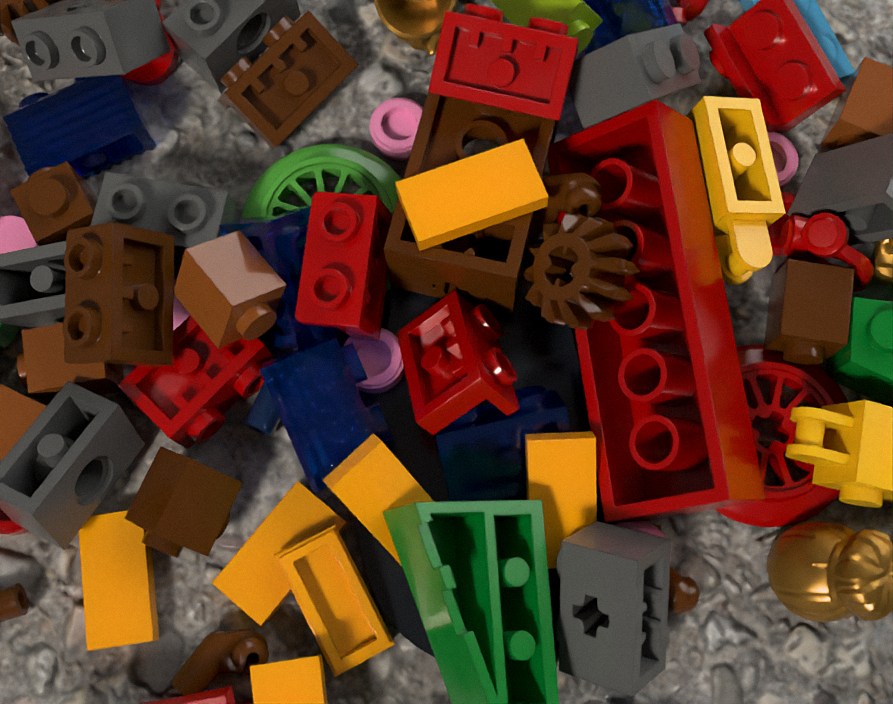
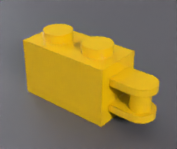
[685,96,786,285]
[785,400,893,507]

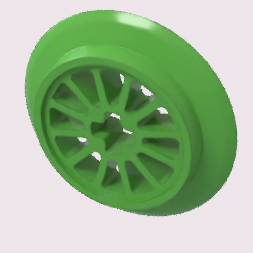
[240,144,402,309]

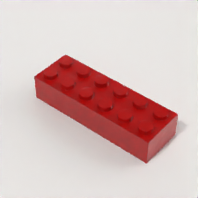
[547,99,766,522]

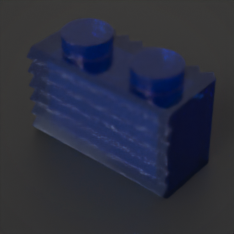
[3,75,157,180]
[260,333,393,492]

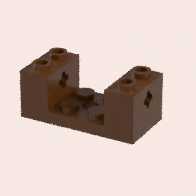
[384,92,559,314]

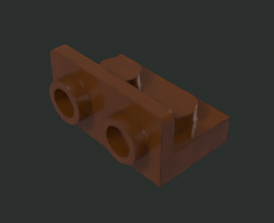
[217,10,359,149]
[63,222,174,367]

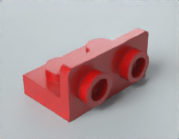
[703,0,846,133]
[428,4,579,122]
[295,192,393,341]
[397,289,520,435]
[117,315,276,449]

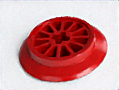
[714,344,848,527]

